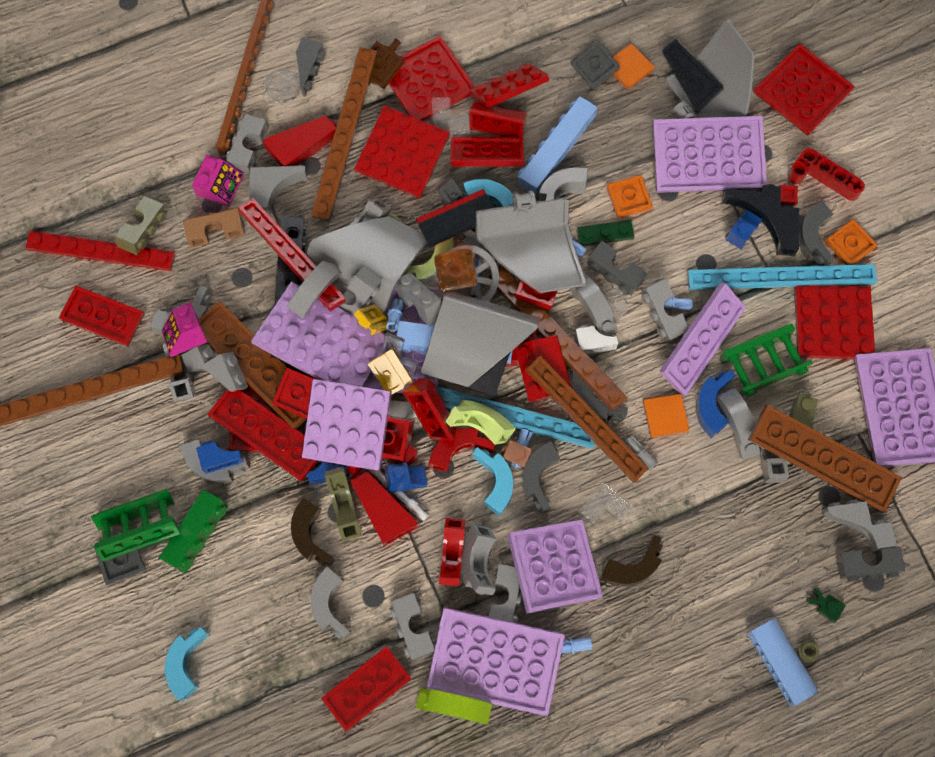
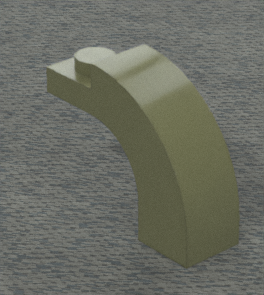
[324,467,362,541]

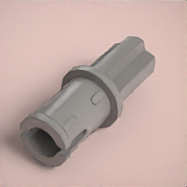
[624,435,658,471]

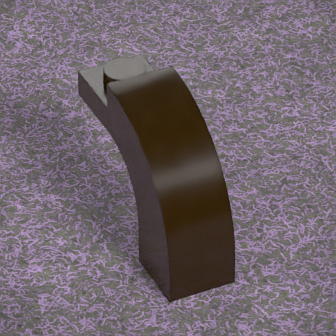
[291,497,334,566]
[600,535,663,587]

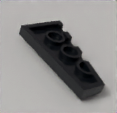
[662,39,724,113]

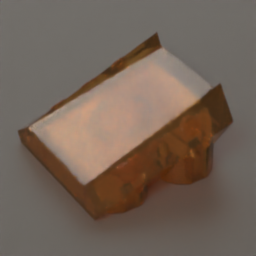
[434,249,478,292]

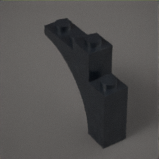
[722,184,799,256]

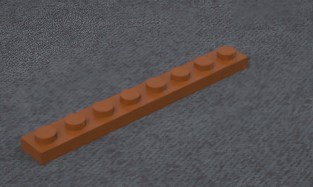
[525,356,648,483]

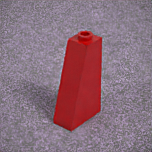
[262,116,337,166]
[350,472,419,546]

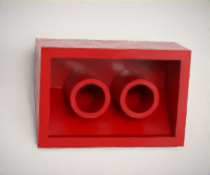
[469,102,527,137]
[515,335,572,402]
[402,378,457,441]
[382,415,415,461]

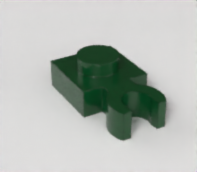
[806,589,846,623]

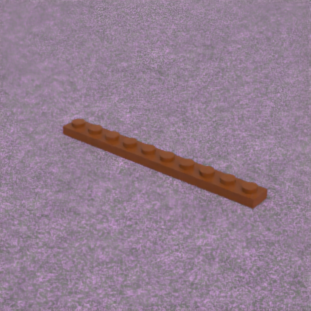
[216,0,274,155]
[311,47,378,222]
[488,267,628,412]
[0,354,185,426]

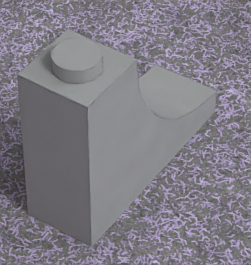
[249,166,307,215]

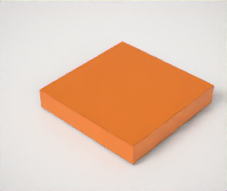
[613,43,655,90]
[606,175,653,219]
[824,219,878,265]
[643,394,689,438]

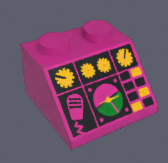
[192,154,244,207]
[161,302,207,357]

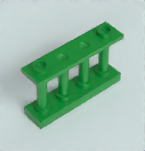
[720,323,813,397]
[91,488,180,562]

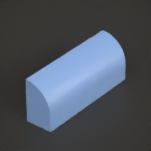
[747,618,819,707]

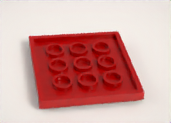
[388,36,475,121]
[753,43,855,136]
[354,105,450,199]
[794,285,875,359]

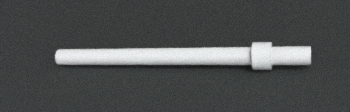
[367,469,429,521]

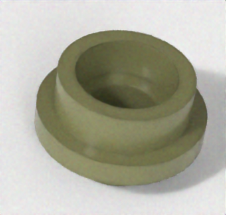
[798,641,819,662]

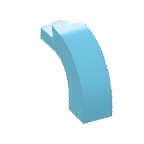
[463,179,513,207]
[472,447,513,517]
[165,627,210,702]

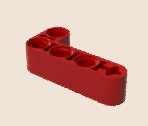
[787,148,865,201]

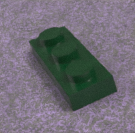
[576,220,635,246]

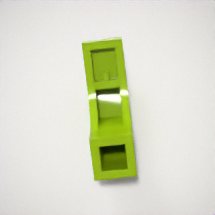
[416,688,492,725]

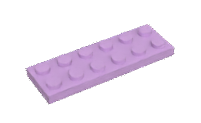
[659,283,746,396]

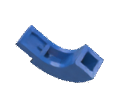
[696,369,735,439]

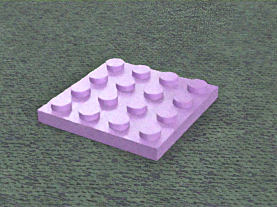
[302,379,392,471]
[507,520,603,614]

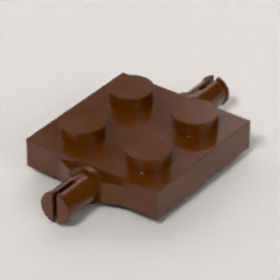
[369,38,405,90]

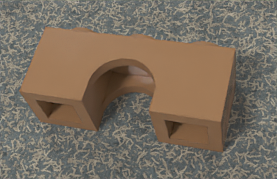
[183,208,245,248]

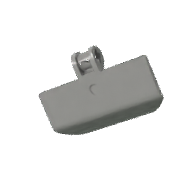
[666,19,754,119]
[476,191,586,293]
[306,216,427,312]
[422,291,540,387]

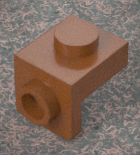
[502,440,532,467]

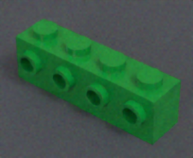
[159,490,228,574]

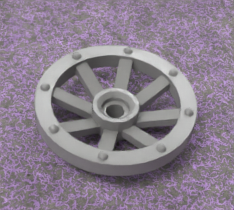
[435,245,499,301]

